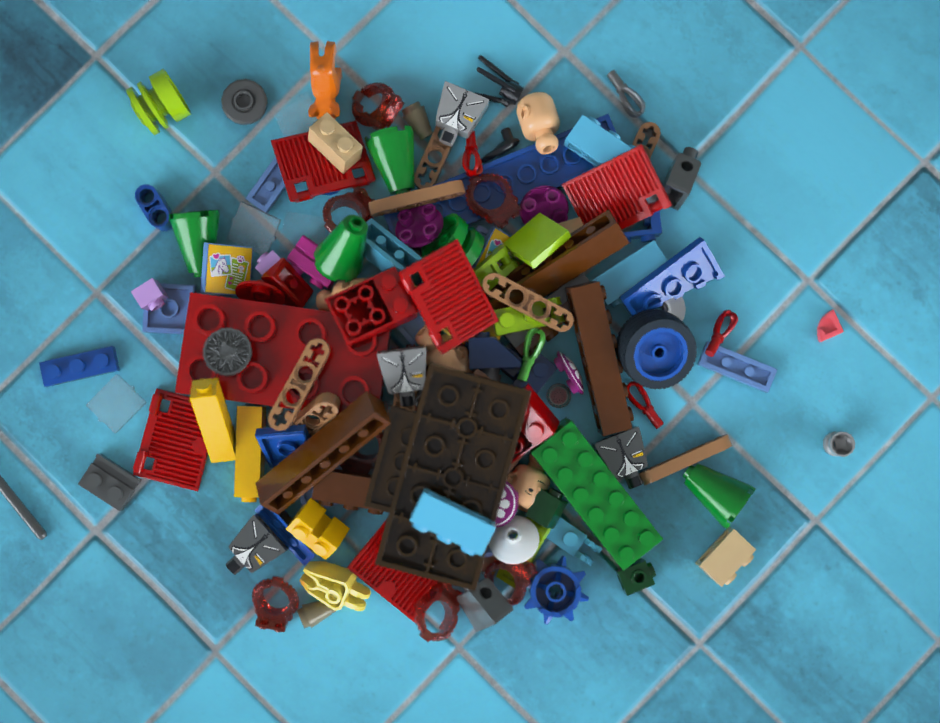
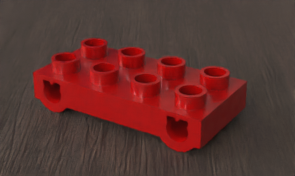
[175,292,392,415]

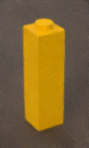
[190,378,236,463]
[234,406,266,502]

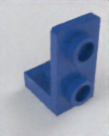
[624,211,662,244]

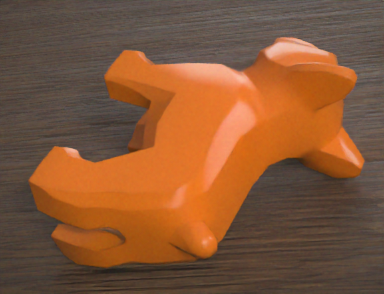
[308,41,342,119]

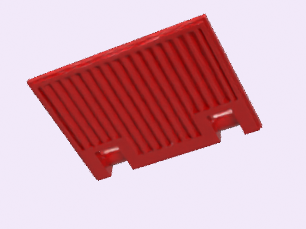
[271,120,376,203]
[561,144,672,229]
[399,239,499,354]
[133,388,208,492]
[347,519,448,623]

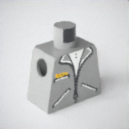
[435,81,489,147]
[377,345,426,407]

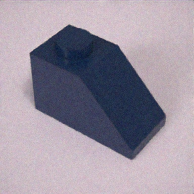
[468,332,522,369]

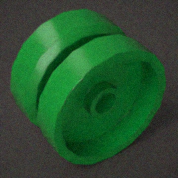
[421,213,485,266]

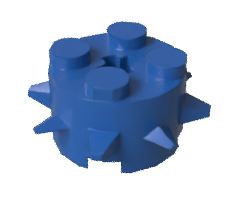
[521,556,589,624]

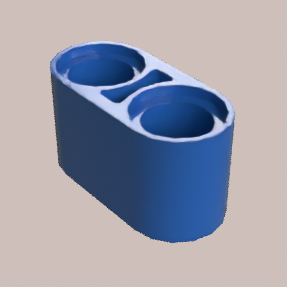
[135,184,173,231]

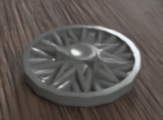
[221,79,268,125]
[203,328,252,376]

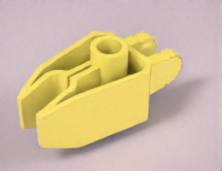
[299,561,371,612]

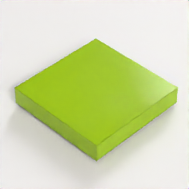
[503,213,572,269]

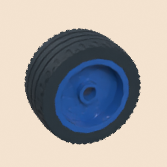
[616,309,697,389]

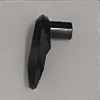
[481,128,520,163]

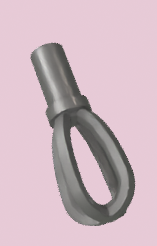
[607,70,645,118]

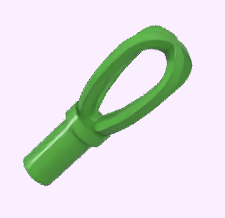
[517,328,546,382]

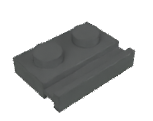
[78,453,142,511]

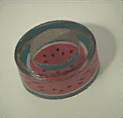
[546,383,571,408]

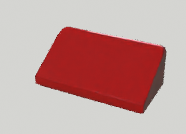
[261,258,314,308]

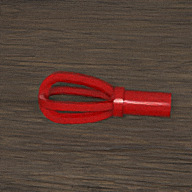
[462,131,483,177]
[705,310,738,357]
[626,381,664,429]

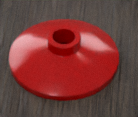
[235,279,285,305]

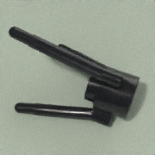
[474,55,524,107]

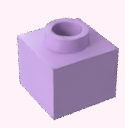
[255,250,281,275]
[131,278,169,311]

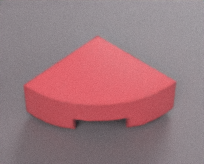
[817,309,844,342]

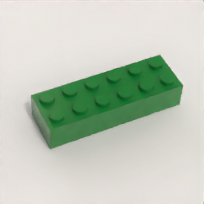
[529,417,663,571]

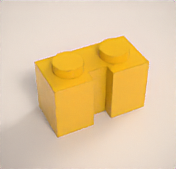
[286,498,350,560]

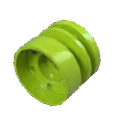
[126,68,191,135]

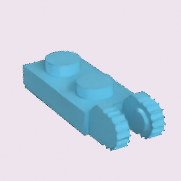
[546,517,603,566]

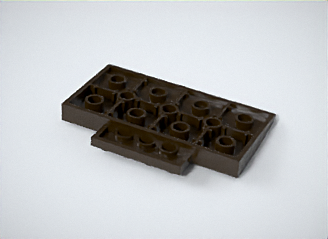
[364,362,532,591]

